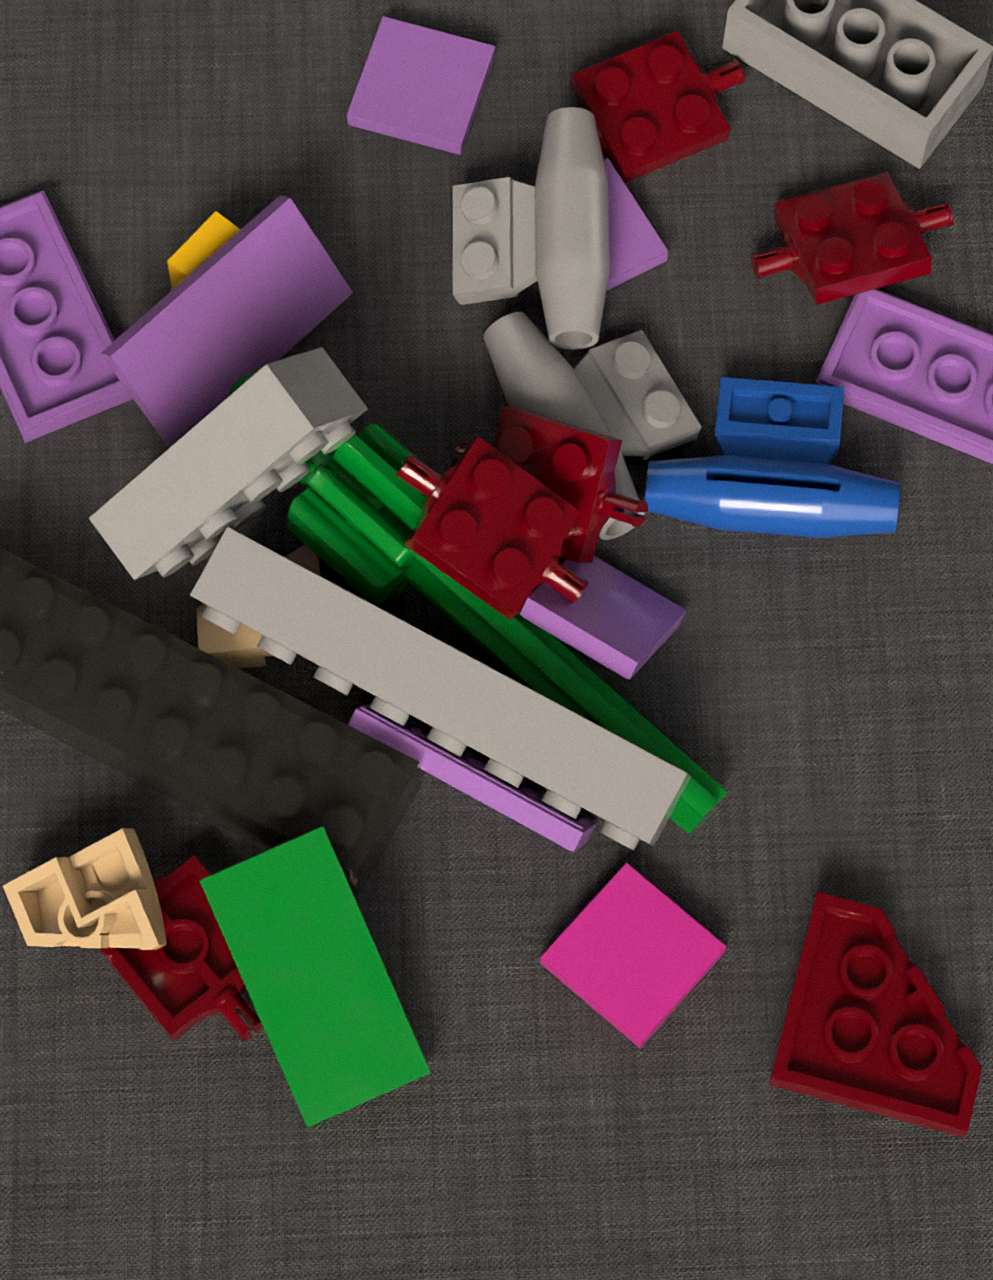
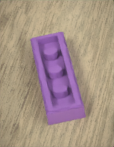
[347,702,597,852]

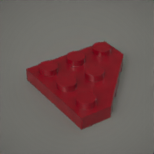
[768,892,982,1138]

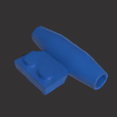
[645,377,900,538]

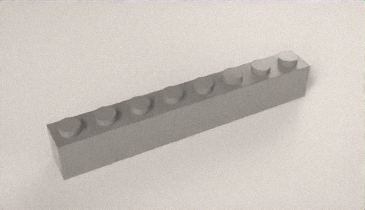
[190,527,691,850]

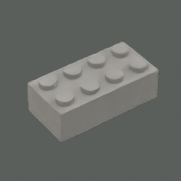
[722,0,993,169]
[89,347,368,580]

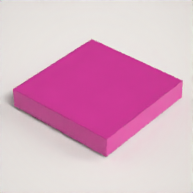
[540,863,727,1048]

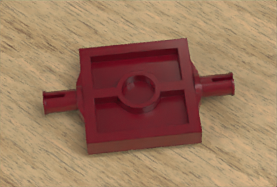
[570,31,745,183]
[751,172,953,305]
[453,406,648,564]
[395,437,589,620]
[97,855,263,1042]

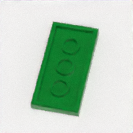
[199,826,431,1128]

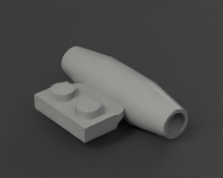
[453,107,610,350]
[483,312,701,540]

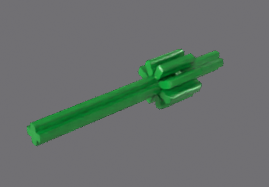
[230,369,728,835]

